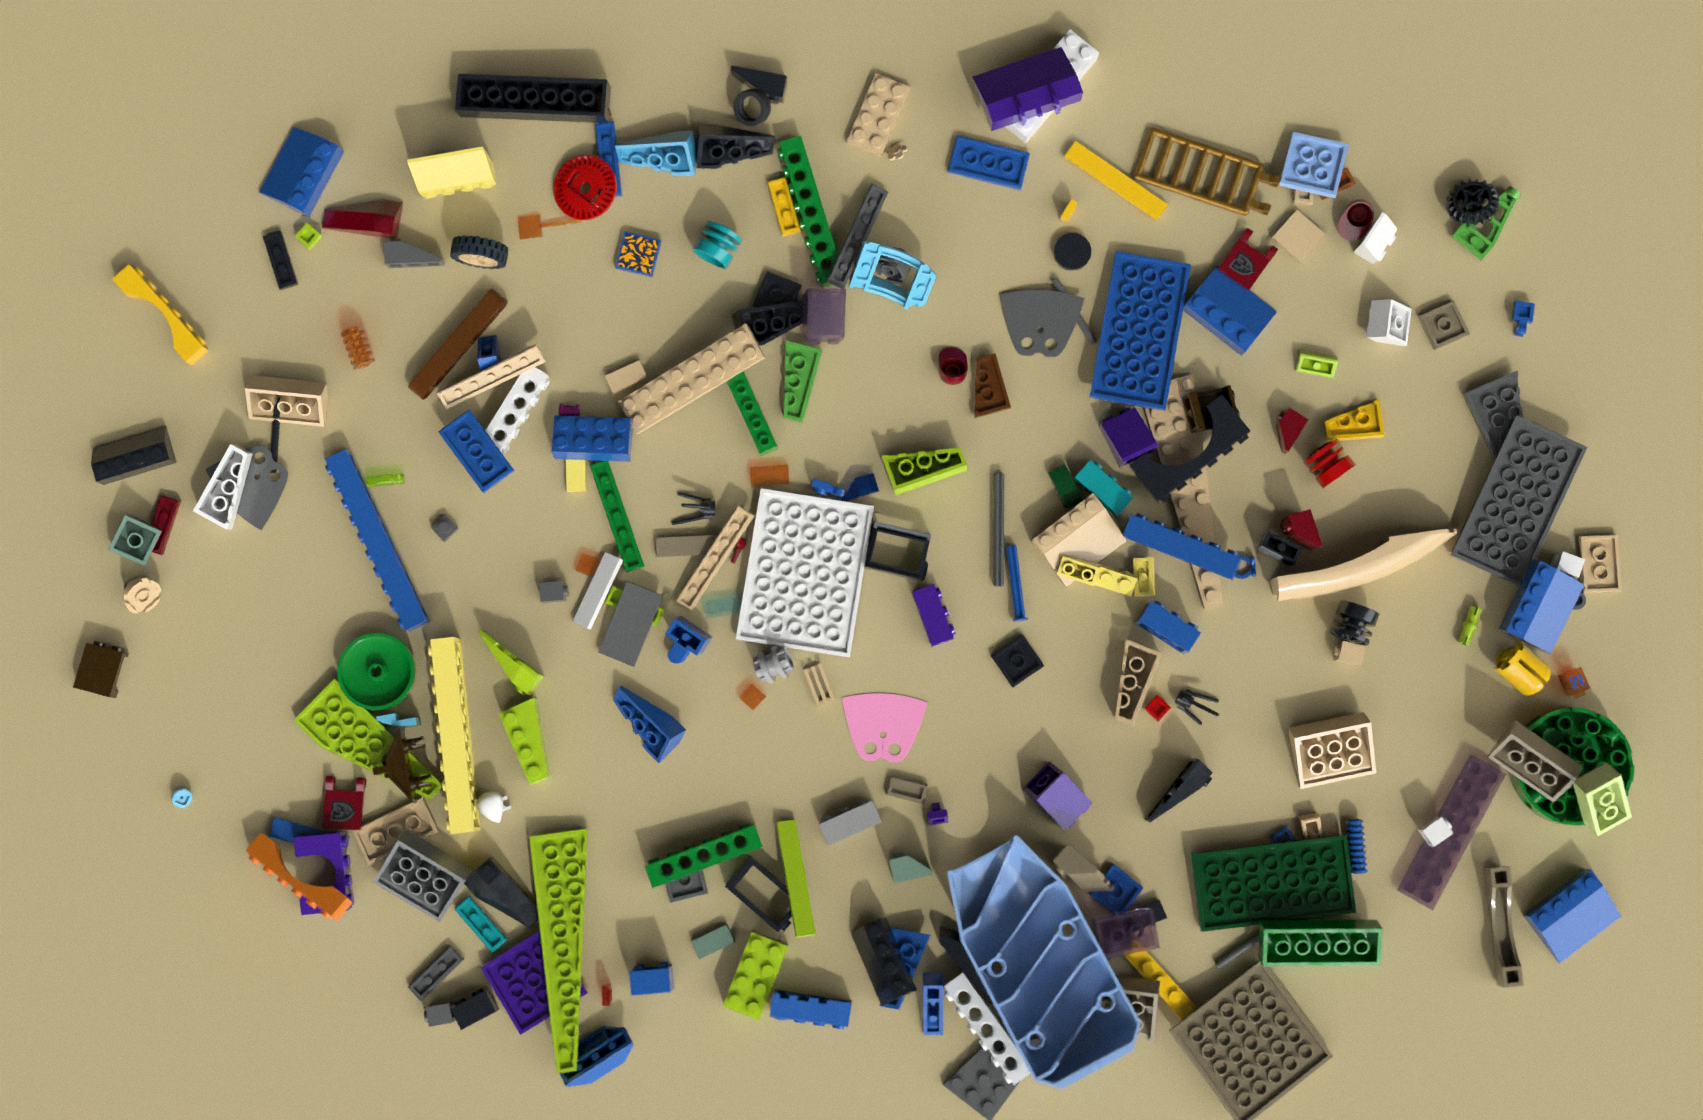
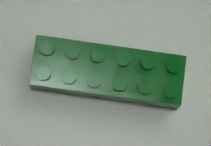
[1258,920,1383,966]

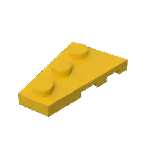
[1324,399,1385,442]

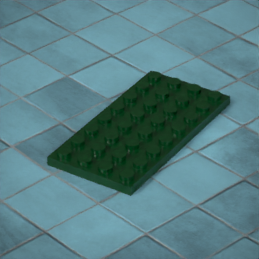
[1190,834,1356,932]

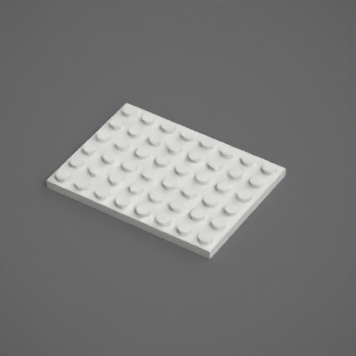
[736,488,874,658]

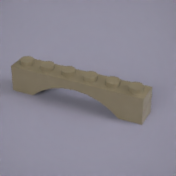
[1484,866,1524,987]

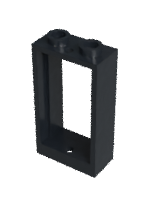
[725,856,792,932]

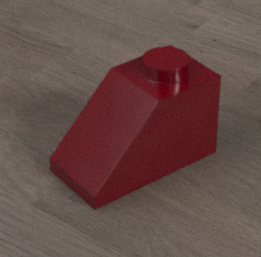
[1276,407,1309,454]

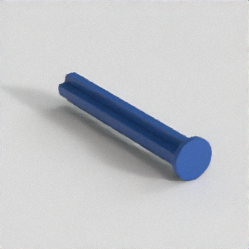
[1006,545,1028,622]

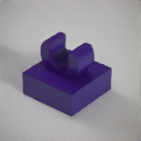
[927,802,948,826]

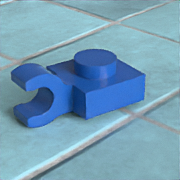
[1512,301,1535,337]

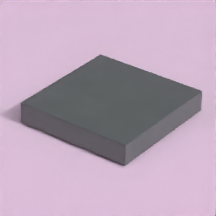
[662,855,708,903]

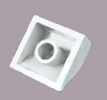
[1354,212,1397,265]
[1367,299,1412,346]

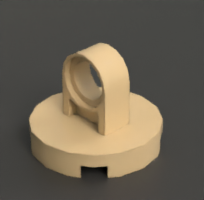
[122,577,161,614]

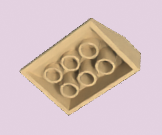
[1031,493,1127,587]
[1288,712,1376,789]

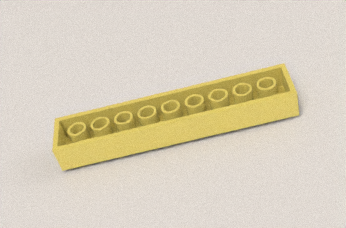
[428,637,481,834]

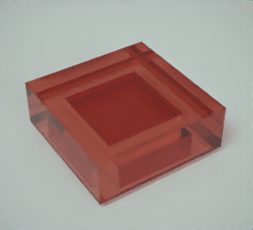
[602,984,612,1006]

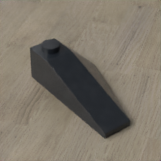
[696,124,775,169]
[732,299,813,346]

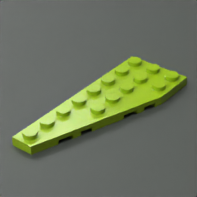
[293,679,443,800]

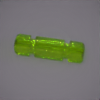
[366,473,405,487]

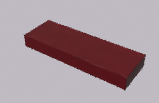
[151,495,181,555]

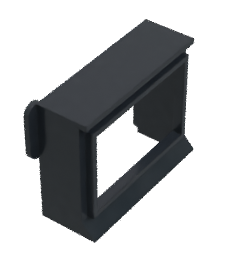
[865,522,931,582]

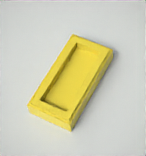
[566,460,586,492]

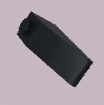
[731,66,788,104]

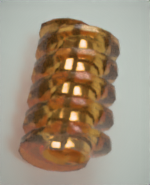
[340,327,375,370]

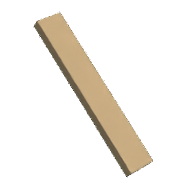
[437,344,546,409]
[676,505,755,612]

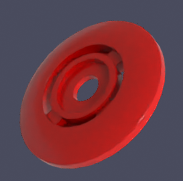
[553,155,617,221]

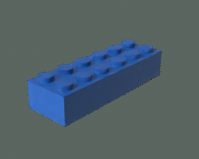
[1123,513,1242,580]

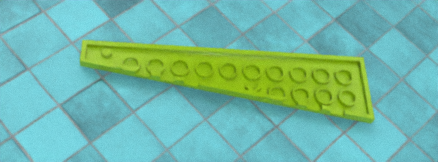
[529,828,588,1074]

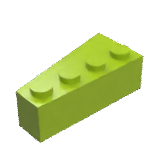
[882,447,967,496]

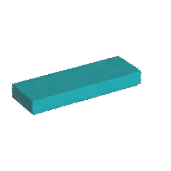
[454,896,508,953]

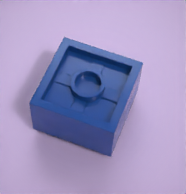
[629,962,674,996]

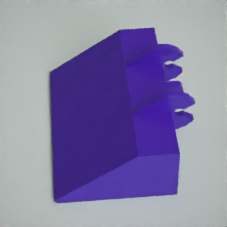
[972,47,1083,131]

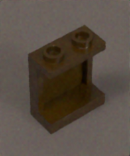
[1182,385,1240,434]
[73,641,129,698]

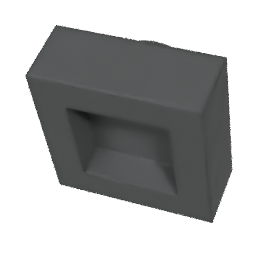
[431,515,459,542]

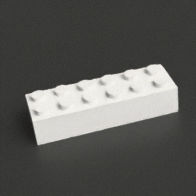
[1005,29,1099,144]

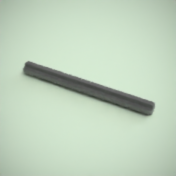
[993,473,1004,587]

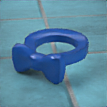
[1235,556,1256,579]

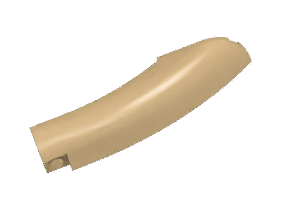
[1270,529,1457,601]

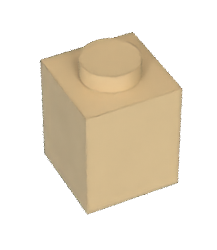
[1333,641,1366,666]

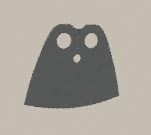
[1000,290,1085,357]
[205,445,288,530]

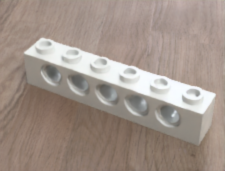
[486,367,550,455]
[944,973,1030,1085]

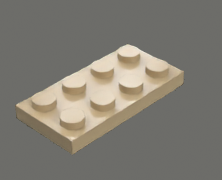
[847,73,910,157]

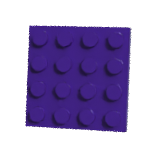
[480,931,588,1035]

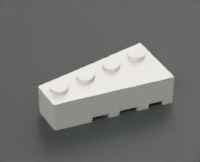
[193,444,252,530]

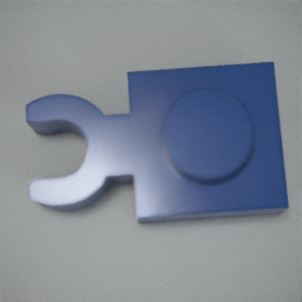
[811,478,845,498]

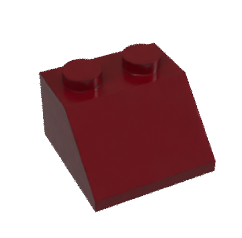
[1280,509,1322,551]

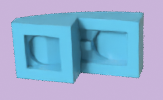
[376,713,421,727]

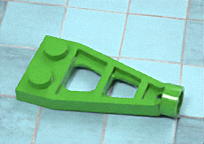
[1452,186,1521,261]

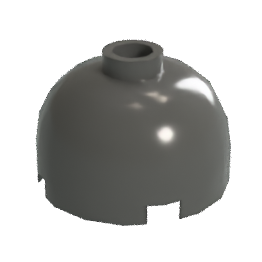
[875,247,911,284]

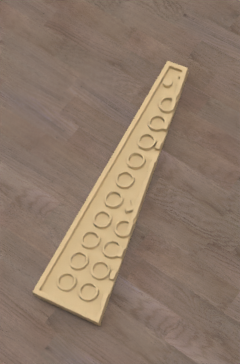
[1143,374,1223,609]

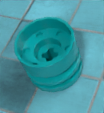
[692,221,742,269]

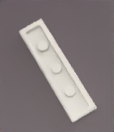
[573,552,623,630]

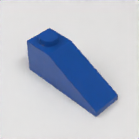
[923,972,943,1035]

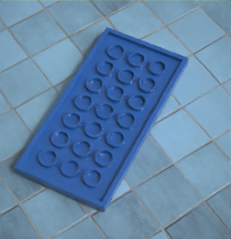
[1089,251,1191,411]

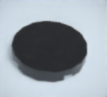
[1054,233,1092,271]

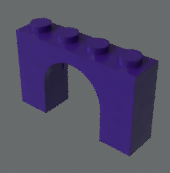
[293,831,354,915]

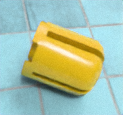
[1493,640,1551,695]

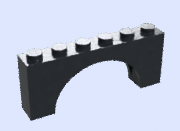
[1129,395,1250,503]

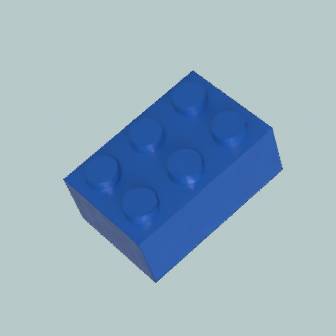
[1135,601,1201,654]

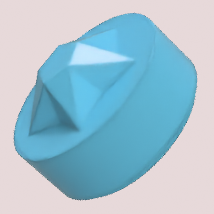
[171,787,192,808]

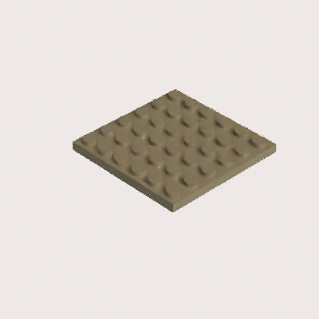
[1169,960,1333,1120]

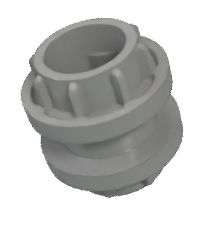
[753,645,794,683]

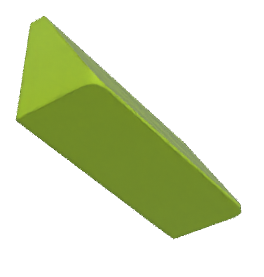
[1296,349,1338,378]

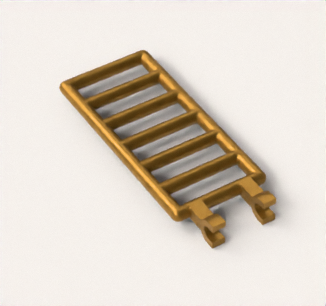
[1133,127,1281,216]

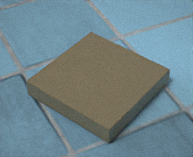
[1418,300,1470,350]

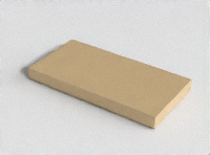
[352,797,439,866]

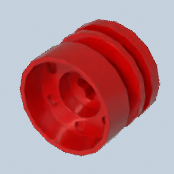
[1303,439,1356,489]

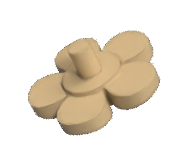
[886,143,907,161]

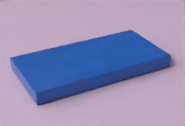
[948,135,1030,191]
[438,409,515,493]

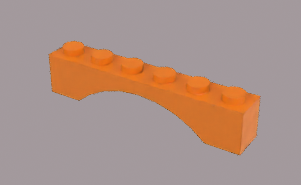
[245,832,352,921]

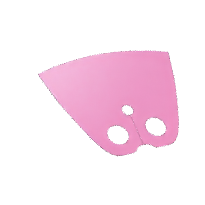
[842,693,928,762]

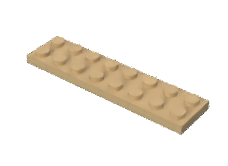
[618,324,766,434]

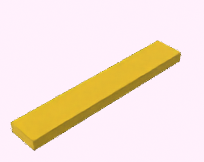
[1064,141,1168,221]

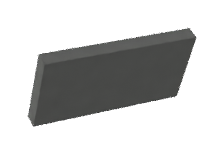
[598,581,663,667]

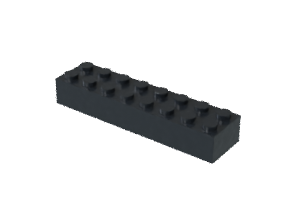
[455,74,611,123]

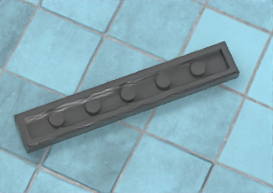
[826,184,888,290]

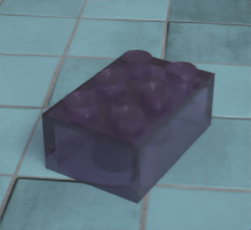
[1091,907,1160,958]

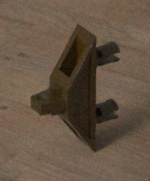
[372,726,433,803]

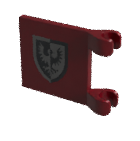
[1218,228,1278,291]
[322,776,367,831]

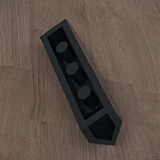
[939,927,994,1004]

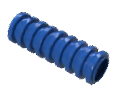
[1346,819,1368,874]

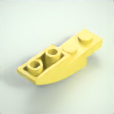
[1057,556,1137,596]

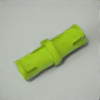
[1457,606,1482,646]

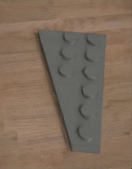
[1463,370,1523,459]

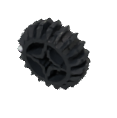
[1446,178,1499,227]

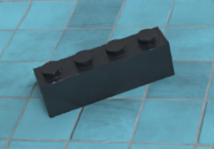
[91,426,177,485]
[851,918,917,1006]

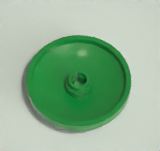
[337,633,416,710]

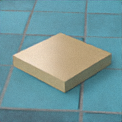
[1271,210,1326,263]

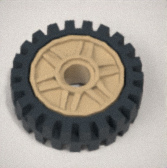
[450,235,509,269]

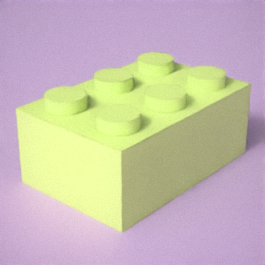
[1573,763,1631,836]

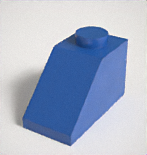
[477,335,501,371]

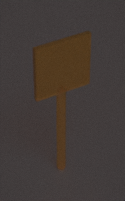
[518,215,582,240]

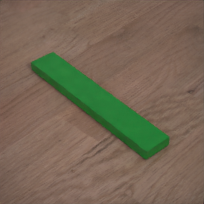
[589,461,645,573]

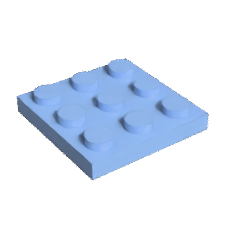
[1279,132,1349,198]

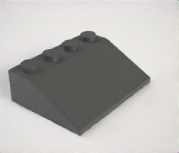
[373,829,472,922]

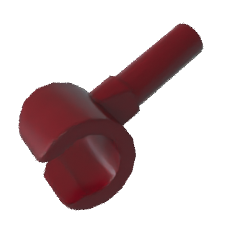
[731,537,747,564]

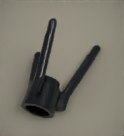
[672,492,716,525]
[1175,689,1219,725]

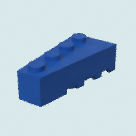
[770,989,852,1029]

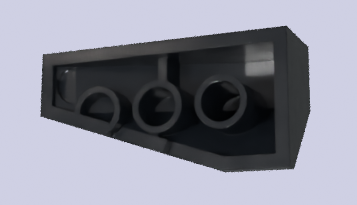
[1145,758,1213,822]
[464,857,539,928]

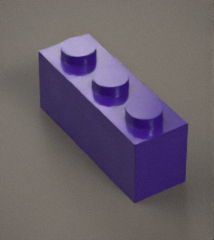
[912,584,956,647]

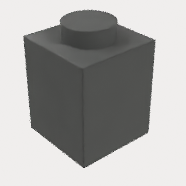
[539,581,569,603]
[424,1001,456,1027]

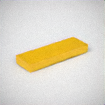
[767,177,801,236]

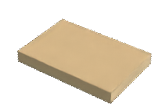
[1577,534,1622,594]

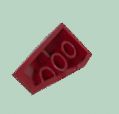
[322,200,403,239]

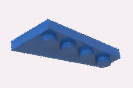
[880,928,931,1010]

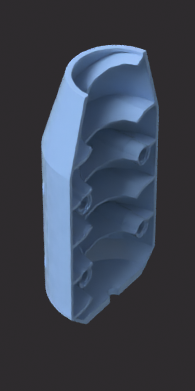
[947,835,1141,1089]

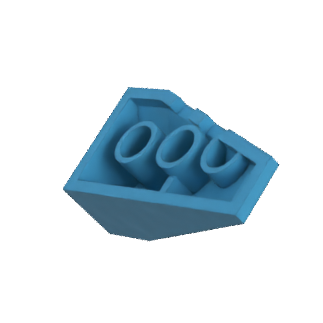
[615,130,696,176]

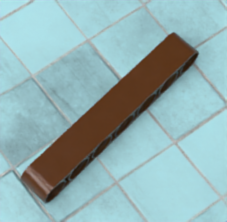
[408,289,508,400]

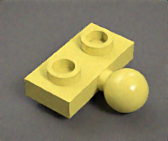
[1122,557,1155,597]

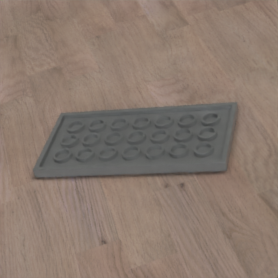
[1450,415,1587,586]

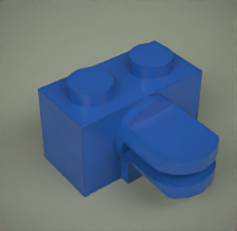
[665,616,712,664]

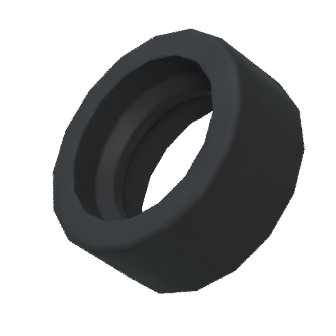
[733,88,771,127]

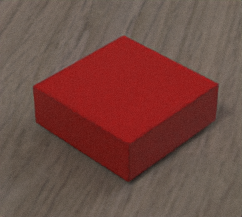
[1143,695,1171,722]

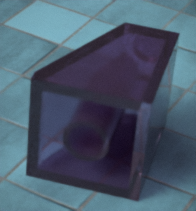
[802,289,846,345]

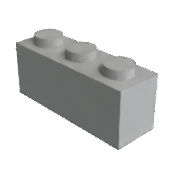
[819,799,882,846]

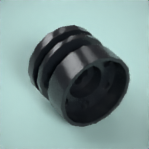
[1329,601,1379,646]

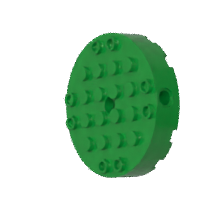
[1511,708,1634,826]

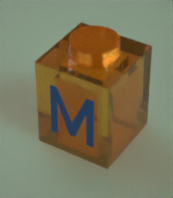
[1557,667,1591,698]

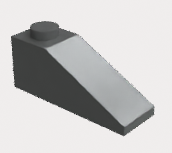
[384,239,445,268]

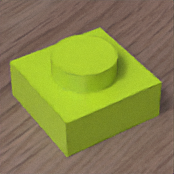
[294,223,323,250]

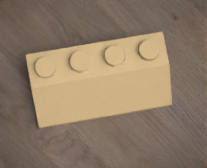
[245,375,328,427]

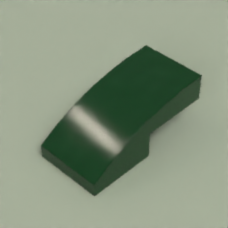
[1048,464,1083,509]

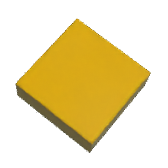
[1061,199,1078,222]

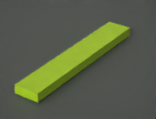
[776,819,816,938]

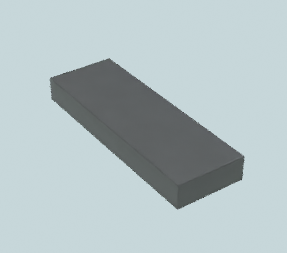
[408,946,465,1001]

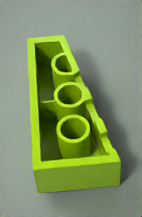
[498,698,551,785]

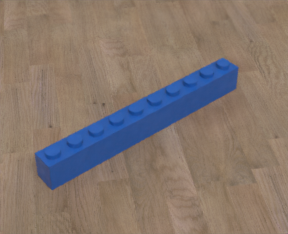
[325,449,430,632]

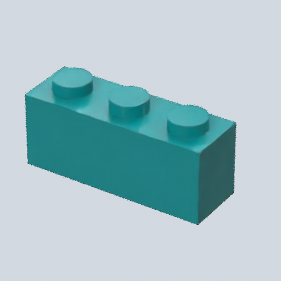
[1073,460,1133,517]

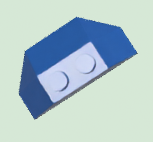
[560,1026,634,1087]

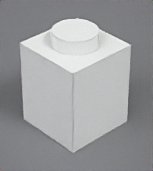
[1551,552,1585,579]
[1418,817,1453,847]

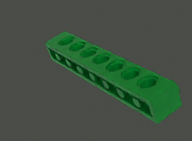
[777,135,838,288]

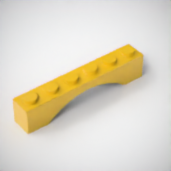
[112,264,208,365]

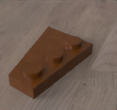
[974,353,1011,419]

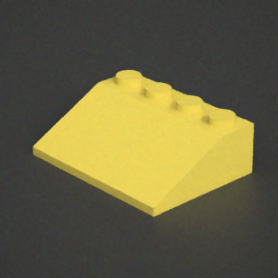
[407,146,496,198]

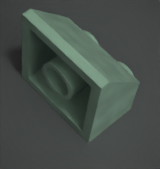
[108,513,162,566]
[889,852,933,883]

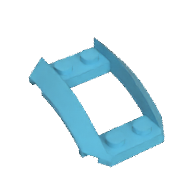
[849,241,936,309]

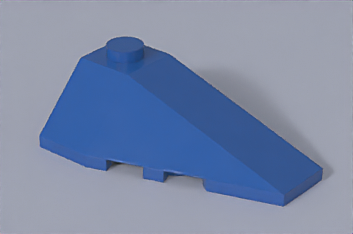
[613,686,686,763]

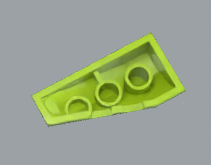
[478,629,544,695]

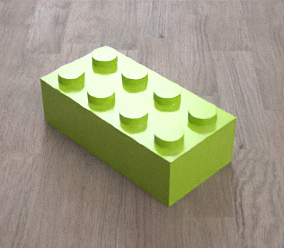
[723,931,788,1020]

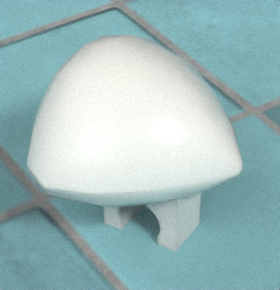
[476,790,512,823]

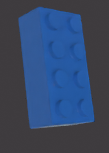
[551,415,633,462]

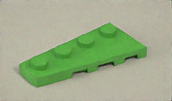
[784,340,822,424]

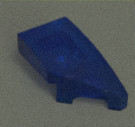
[842,473,879,502]

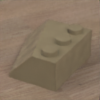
[1053,843,1115,892]
[1100,975,1160,1043]

